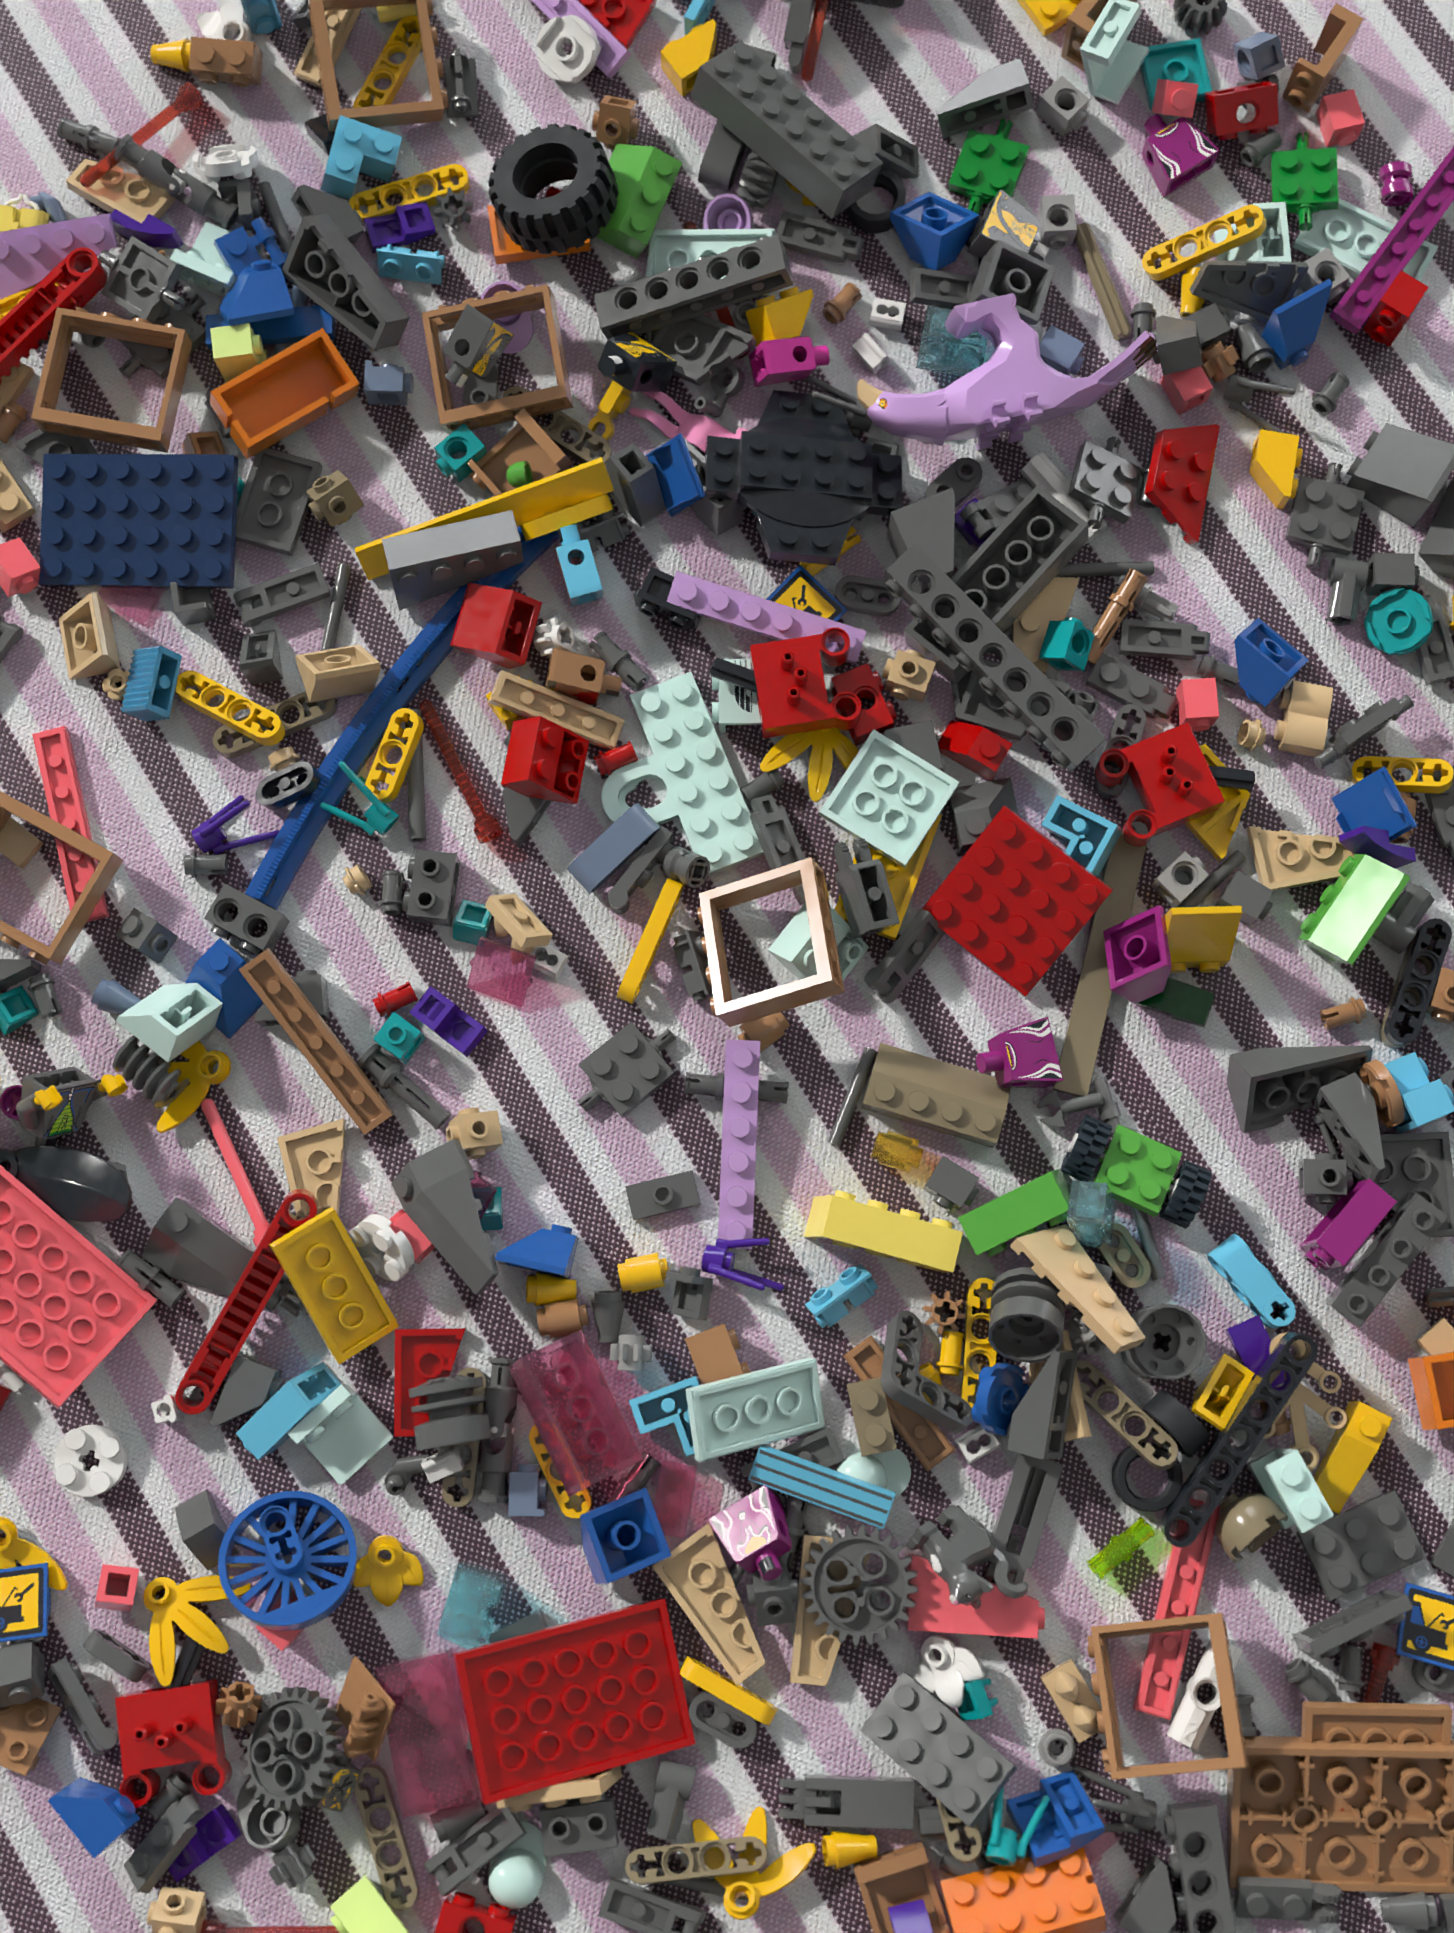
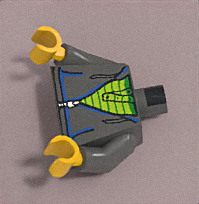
[16,1067,128,1146]

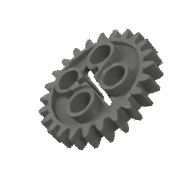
[801,1524,919,1646]
[239,1686,345,1812]

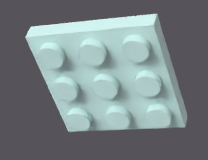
[819,729,959,868]

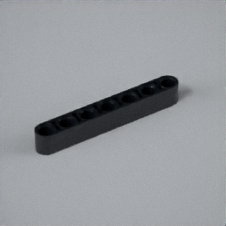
[1160,1331,1317,1547]

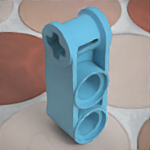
[1207,1233,1296,1329]

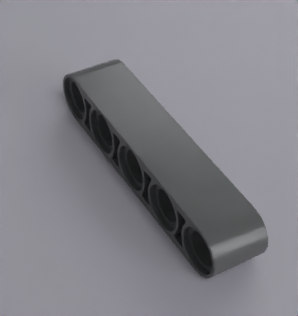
[698,44,777,192]

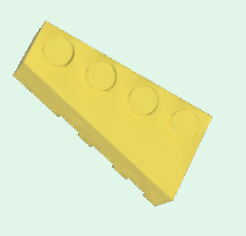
[804,1190,963,1273]

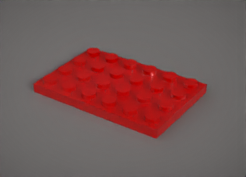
[453,1598,696,1805]

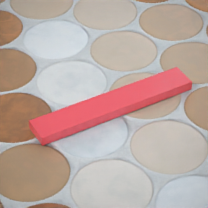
[33,726,109,922]
[1133,1498,1220,1720]

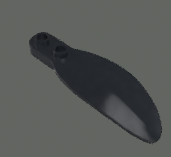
[0,1146,132,1222]

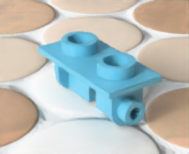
[377,244,445,285]
[805,1264,878,1329]

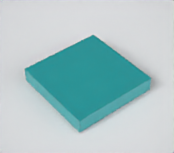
[1140,38,1213,110]

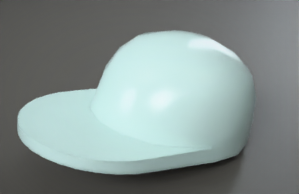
[836,1449,911,1497]
[488,1821,546,1909]

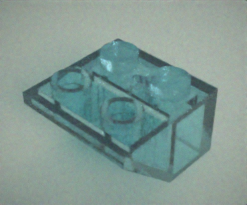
[916,306,988,376]
[437,1561,506,1650]

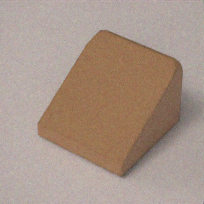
[182,431,226,454]

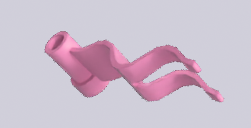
[628,392,748,453]

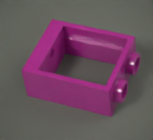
[1299,1178,1397,1270]

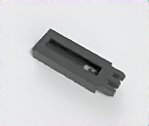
[783,0,815,74]
[984,1453,1064,1585]
[778,1774,914,1830]

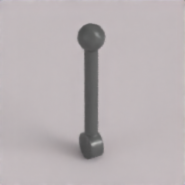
[1313,1112,1340,1160]

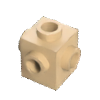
[882,650,936,703]
[446,1108,503,1160]
[147,1887,207,1933]

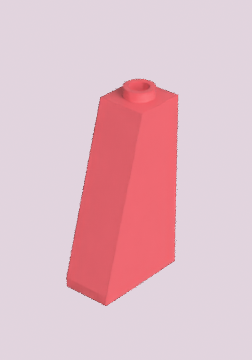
[905,1553,1045,1639]

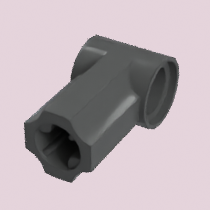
[1326,557,1368,626]
[1372,883,1435,955]
[646,1759,697,1841]
[918,1806,991,1844]

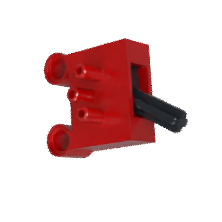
[710,627,861,738]
[1095,722,1255,847]
[115,1636,232,1807]

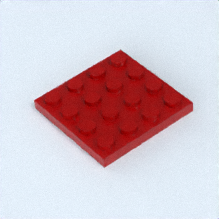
[922,805,1113,996]

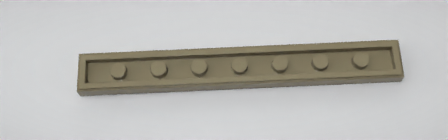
[1052,833,1147,1097]

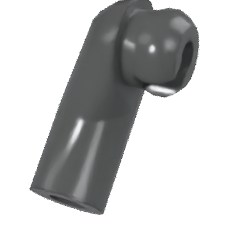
[385,1454,430,1496]
[939,1849,994,1877]

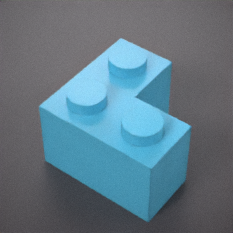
[320,115,402,200]
[1041,795,1123,877]
[1384,1052,1454,1134]
[629,1376,700,1457]

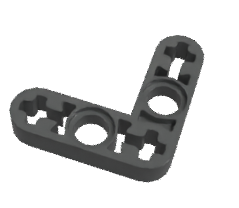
[881,1310,973,1433]

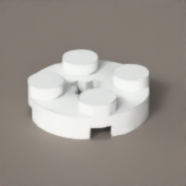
[536,15,601,84]
[192,144,259,183]
[349,1214,415,1281]
[54,1425,128,1497]

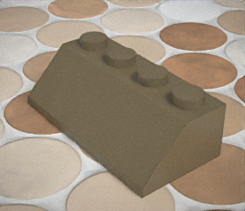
[861,1043,1011,1148]

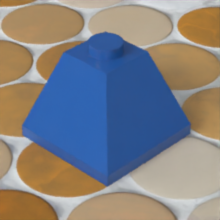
[889,192,980,271]
[218,260,295,326]
[1261,279,1333,370]
[1234,617,1309,707]
[185,938,264,1039]
[495,1224,579,1279]
[580,1488,672,1584]
[47,1777,140,1858]

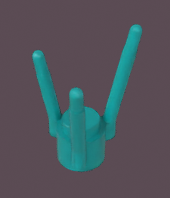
[320,761,400,836]
[986,1787,1050,1866]

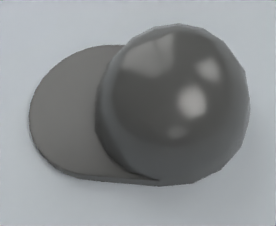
[237,1776,301,1853]

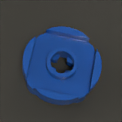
[971,1363,1030,1436]

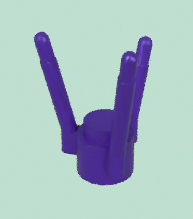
[191,795,280,855]
[701,1238,784,1291]

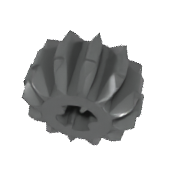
[1173,0,1228,36]
[737,151,779,209]

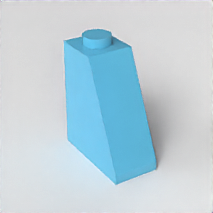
[236,1362,341,1460]

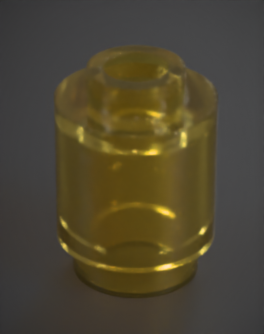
[871,1131,924,1173]

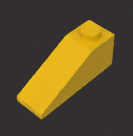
[1313,1401,1393,1514]

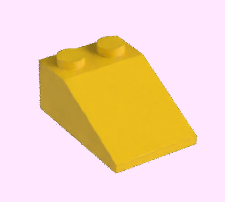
[1165,906,1242,974]

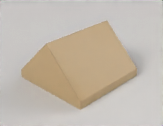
[58,592,121,680]
[295,644,381,703]

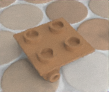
[336,1657,396,1762]
[0,1698,62,1777]

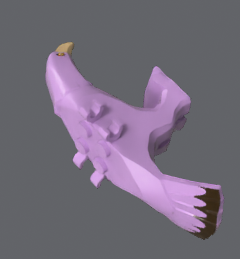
[856,293,1158,450]

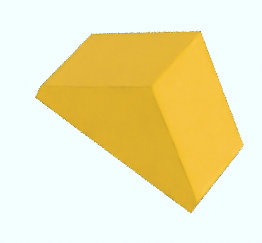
[1192,1353,1255,1431]

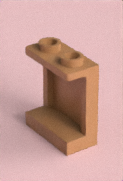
[1061,0,1135,72]
[1282,3,1364,113]
[467,408,573,498]
[853,1841,950,1933]

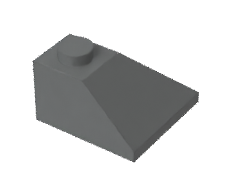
[947,777,1019,855]

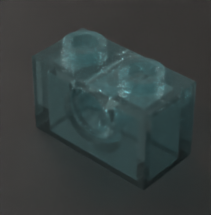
[1067,1180,1116,1247]

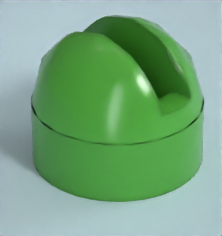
[506,461,533,488]

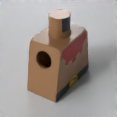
[544,648,622,705]

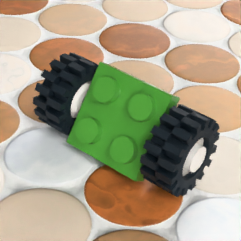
[1060,1115,1212,1229]

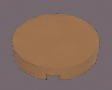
[1359,1059,1405,1128]

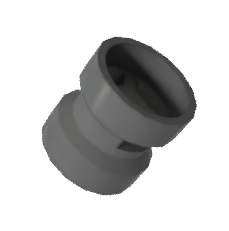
[662,846,710,888]

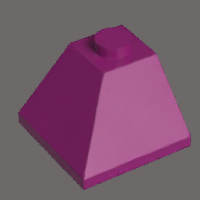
[1103,905,1172,1004]

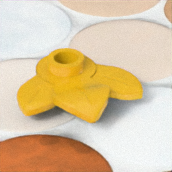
[353,1535,424,1607]

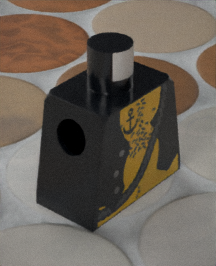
[597,331,677,392]

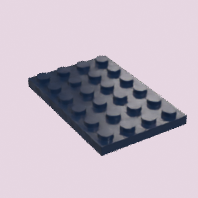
[39,454,238,589]

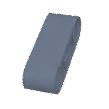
[567,803,661,894]

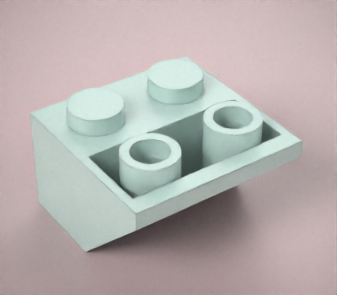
[1214,202,1292,262]
[768,902,869,999]
[116,983,223,1062]

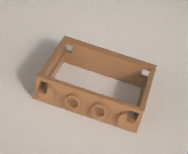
[308,0,449,132]
[422,284,574,435]
[31,307,193,453]
[0,791,123,965]
[697,857,844,1027]
[1087,1613,1248,1780]

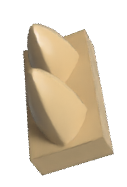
[485,894,553,964]
[1040,1659,1102,1744]

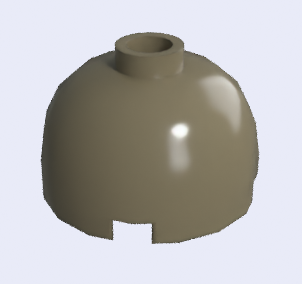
[1215,1493,1288,1563]

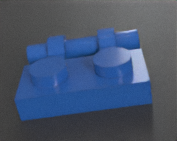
[214,217,288,281]

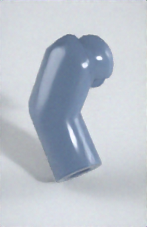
[29,192,67,223]

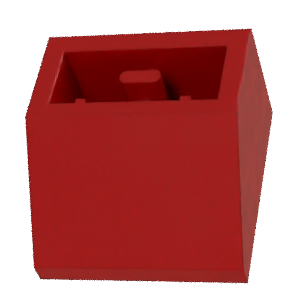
[450,583,542,669]
[501,716,589,804]

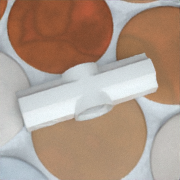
[1021,453,1107,545]
[1167,1638,1242,1751]

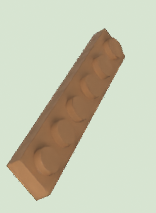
[239,948,394,1135]

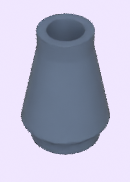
[91,978,141,1015]

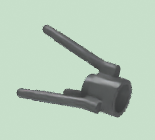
[1223,374,1296,433]
[807,376,872,437]
[1073,1765,1157,1834]

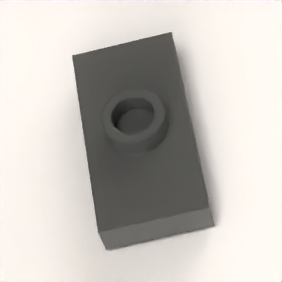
[625,1170,701,1221]

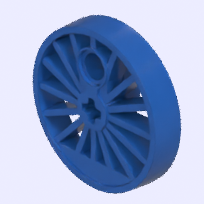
[218,1491,357,1631]

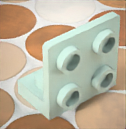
[170,222,263,297]
[288,1384,393,1485]

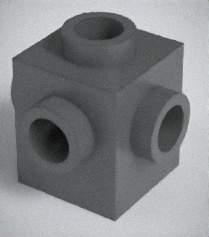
[1298,1153,1353,1204]
[746,1565,799,1627]

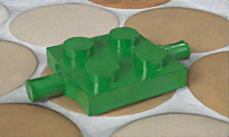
[949,119,1030,214]
[1270,132,1339,231]

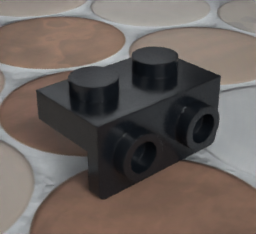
[634,567,702,631]

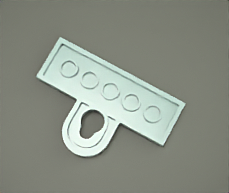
[601,672,764,876]

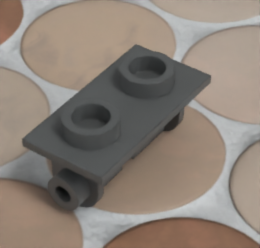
[444,48,479,119]
[574,509,631,559]
[673,930,713,1003]

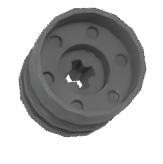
[988,1267,1065,1363]
[1120,1304,1206,1380]
[408,1375,492,1451]

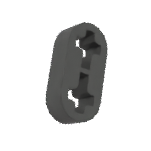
[83,1628,150,1683]

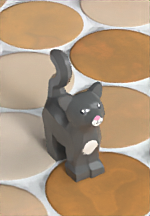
[906,1504,1028,1609]

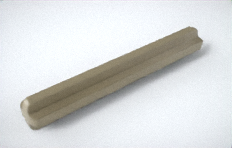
[1074,222,1132,341]

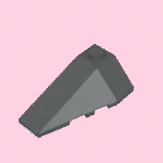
[1227,1045,1373,1133]
[391,1139,499,1295]

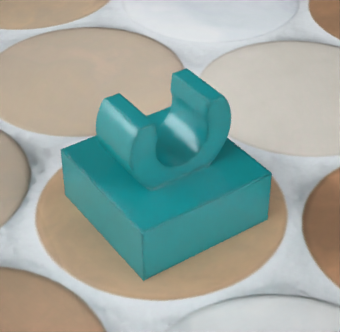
[958,1678,998,1721]

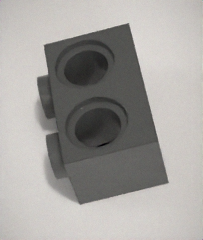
[204,883,290,956]

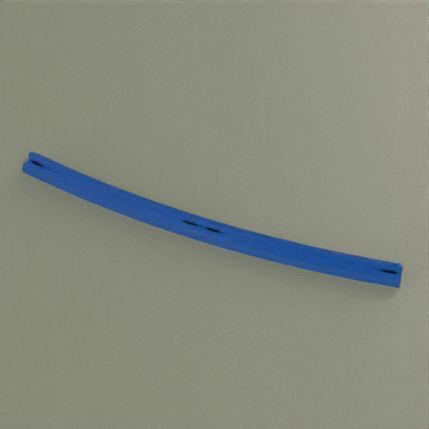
[244,493,609,910]

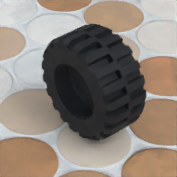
[488,124,619,255]

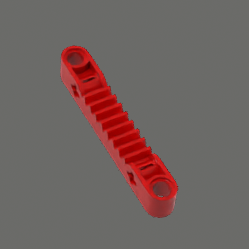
[0,247,108,385]
[175,1189,318,1415]

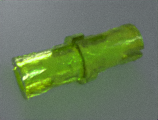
[1086,1517,1155,1580]

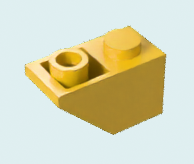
[660,19,717,97]
[745,286,814,347]
[1249,429,1303,509]

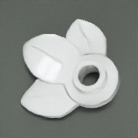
[196,0,251,42]
[916,1635,984,1708]

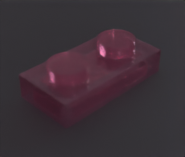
[654,1460,697,1539]

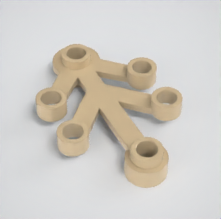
[1247,1333,1347,1471]

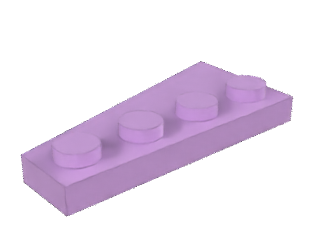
[0,214,118,300]

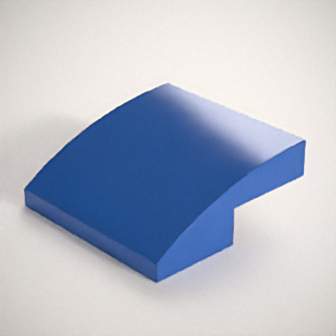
[1006,1770,1105,1867]

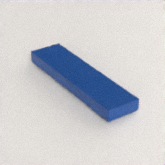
[206,305,335,350]

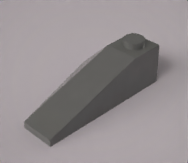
[141,1197,288,1310]

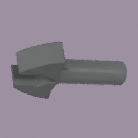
[1036,1090,1103,1128]

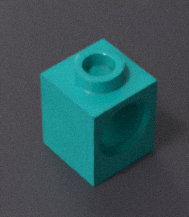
[434,423,487,483]
[1039,617,1095,671]
[373,1012,426,1065]

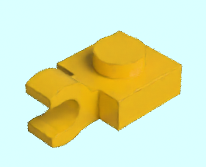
[588,380,632,441]

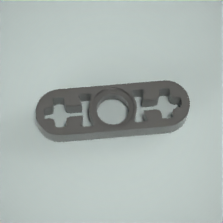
[1095,704,1146,799]

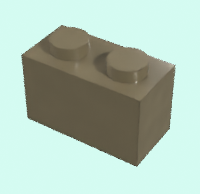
[847,1377,897,1456]

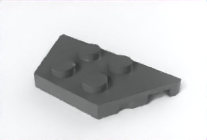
[646,297,757,386]
[950,659,1071,740]

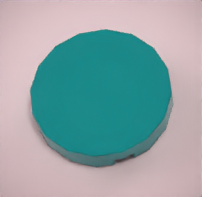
[1364,588,1434,655]

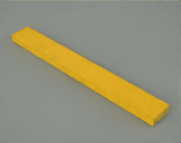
[355,457,614,581]

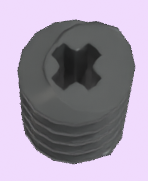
[112,1035,189,1109]

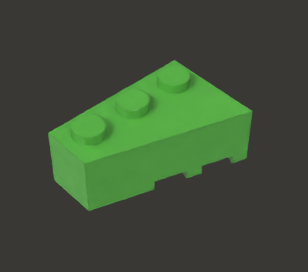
[958,1168,1080,1257]

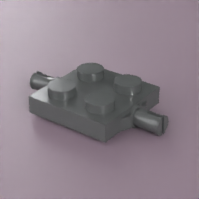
[99,236,185,324]
[118,294,206,380]
[1068,437,1142,529]
[1284,462,1365,570]
[1313,695,1414,770]
[577,1021,677,1118]

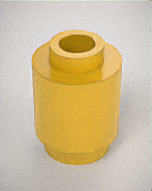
[617,1252,669,1293]

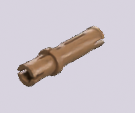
[1087,568,1149,665]

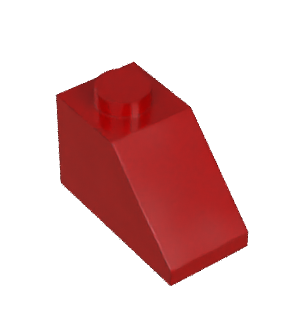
[938,720,1013,781]

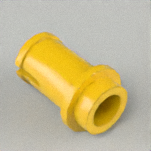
[935,1331,964,1376]

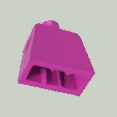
[749,336,830,387]

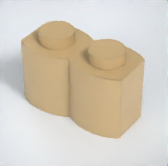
[1274,680,1333,757]

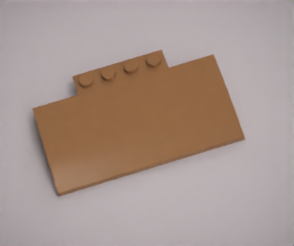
[1227,1701,1454,1893]

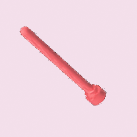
[201,1099,270,1248]

